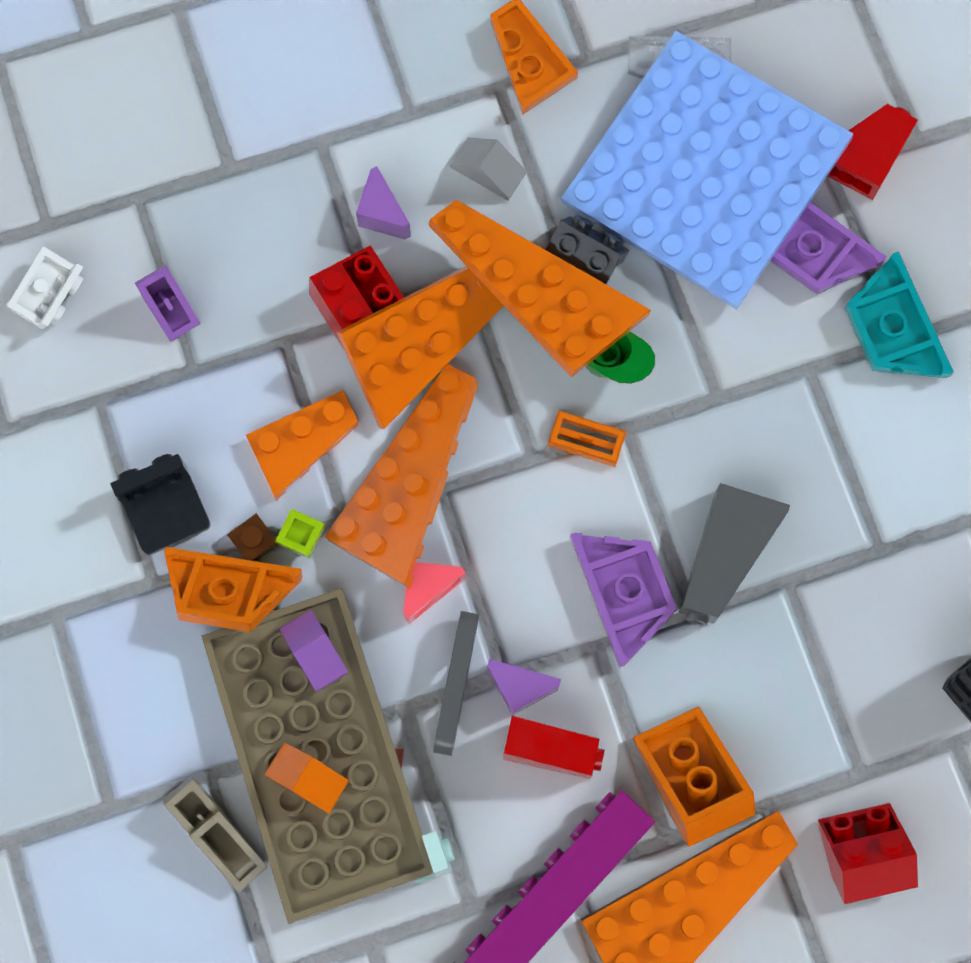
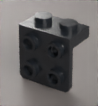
[545,215,630,285]
[110,454,211,555]

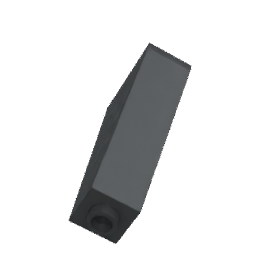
[679,483,790,626]

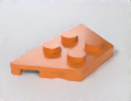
[164,547,303,632]

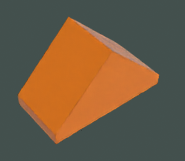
[264,742,349,814]

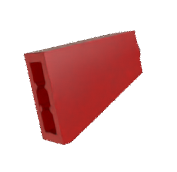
[827,104,918,200]
[503,716,605,779]

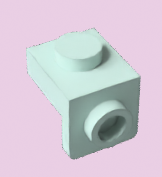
[415,831,455,884]

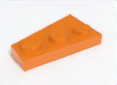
[490,0,578,115]
[246,390,359,501]

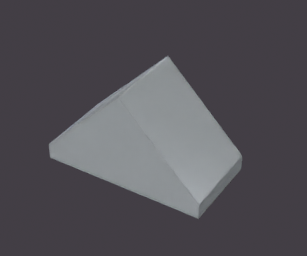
[450,137,526,201]

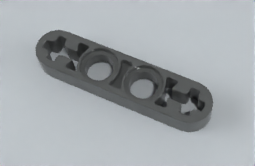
[433,611,479,756]

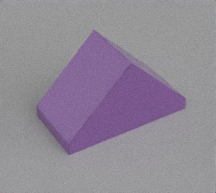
[356,166,411,239]
[135,265,201,342]
[279,610,349,692]
[487,659,561,716]

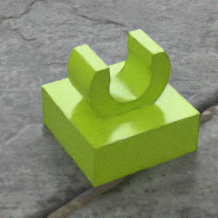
[275,509,325,559]

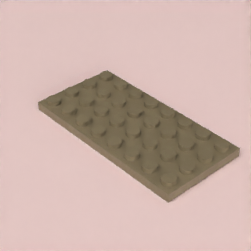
[201,588,434,924]

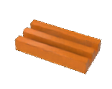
[547,410,627,467]

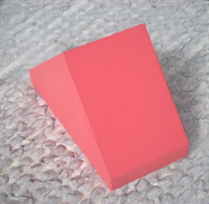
[403,562,466,624]

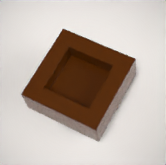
[227,513,278,561]

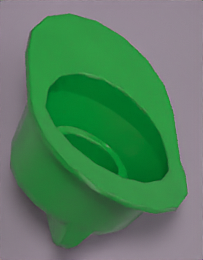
[586,332,655,384]

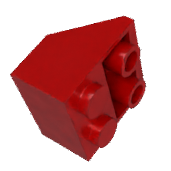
[309,245,404,351]
[818,803,918,904]

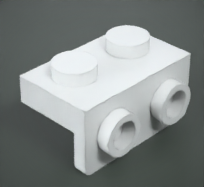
[5,246,84,329]

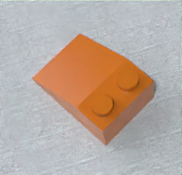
[633,706,755,847]

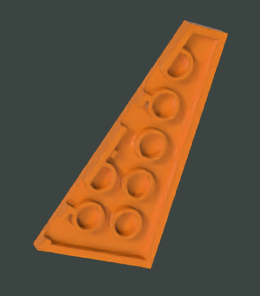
[429,200,651,377]
[337,266,504,430]
[324,364,478,589]
[581,811,798,963]

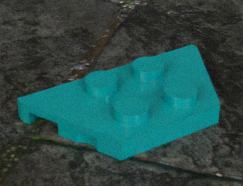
[844,251,954,378]

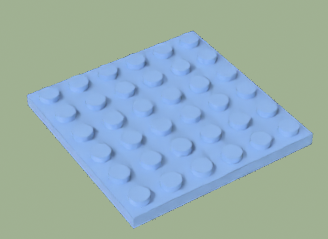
[561,31,853,310]

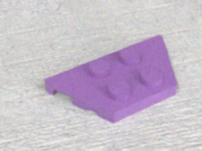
[770,202,887,294]
[570,533,677,668]

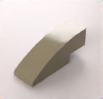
[163,775,268,892]

